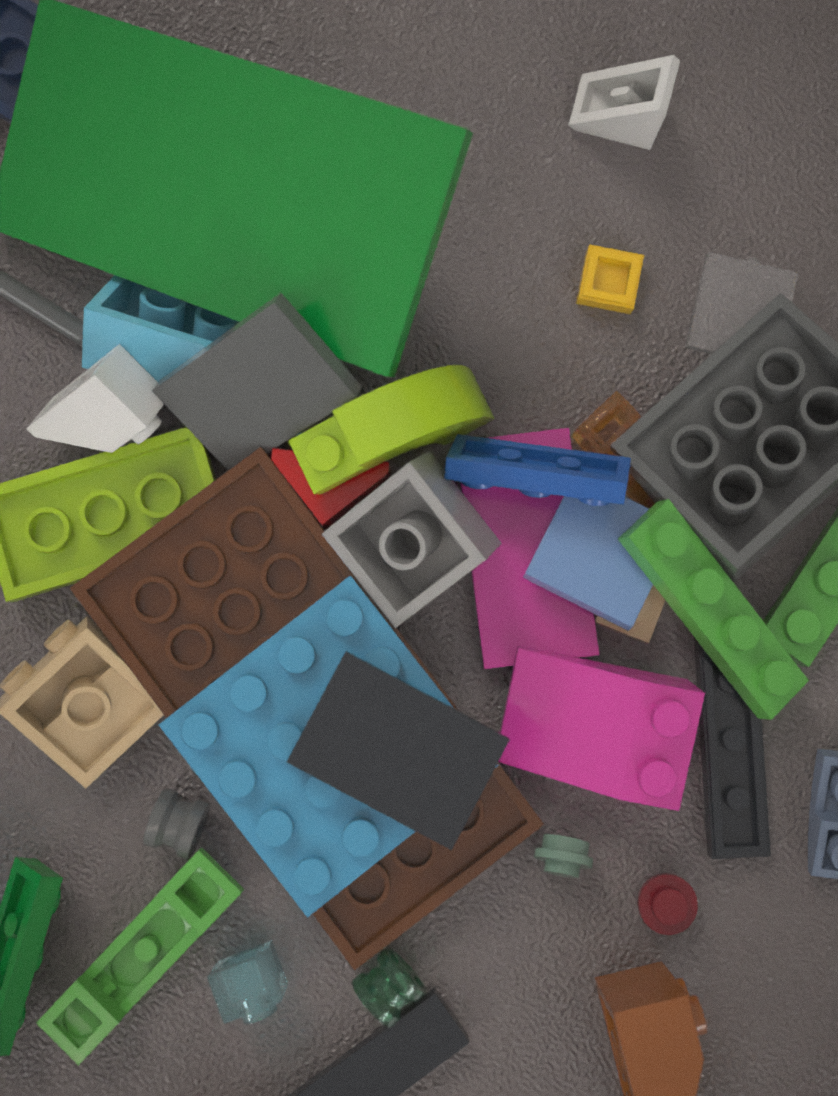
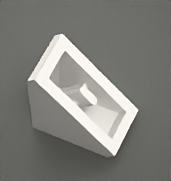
[569,55,680,150]

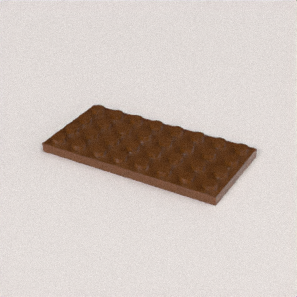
[70,447,544,971]

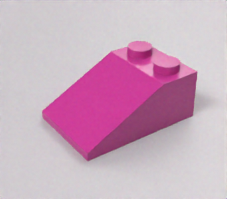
[498,646,705,811]

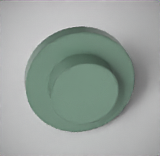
[534,834,594,878]

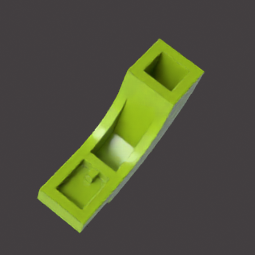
[288,365,495,494]

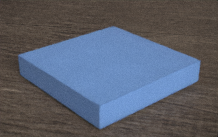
[523,496,653,631]

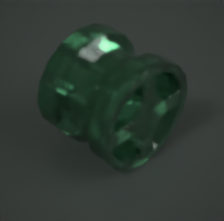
[351,947,426,1027]

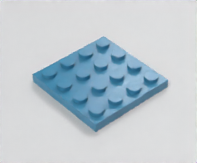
[159,576,499,918]

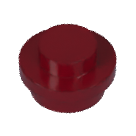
[637,873,698,935]

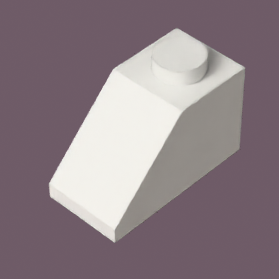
[26,344,164,453]

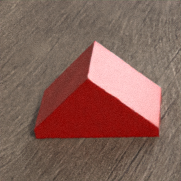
[271,448,391,530]

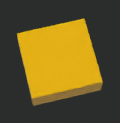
[576,244,644,314]

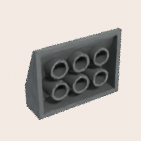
[610,293,838,583]

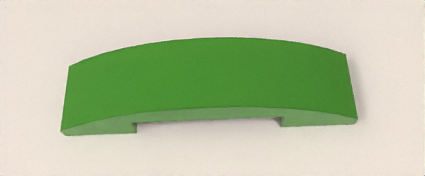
[36,847,244,1066]

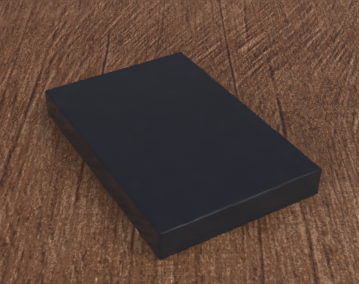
[287,651,510,850]

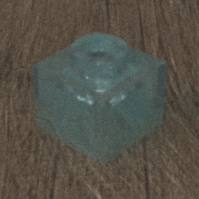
[207,940,288,1024]

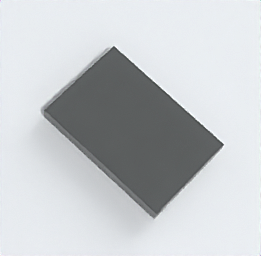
[152,293,362,470]

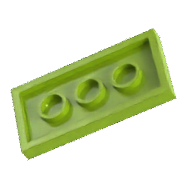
[0,427,216,602]

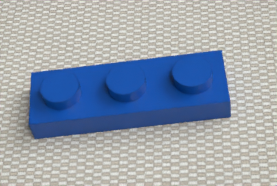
[445,434,631,506]

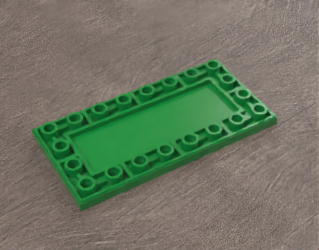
[0,0,473,377]

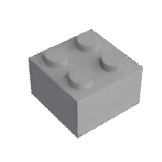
[322,451,502,628]

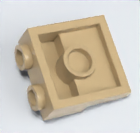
[0,616,164,789]

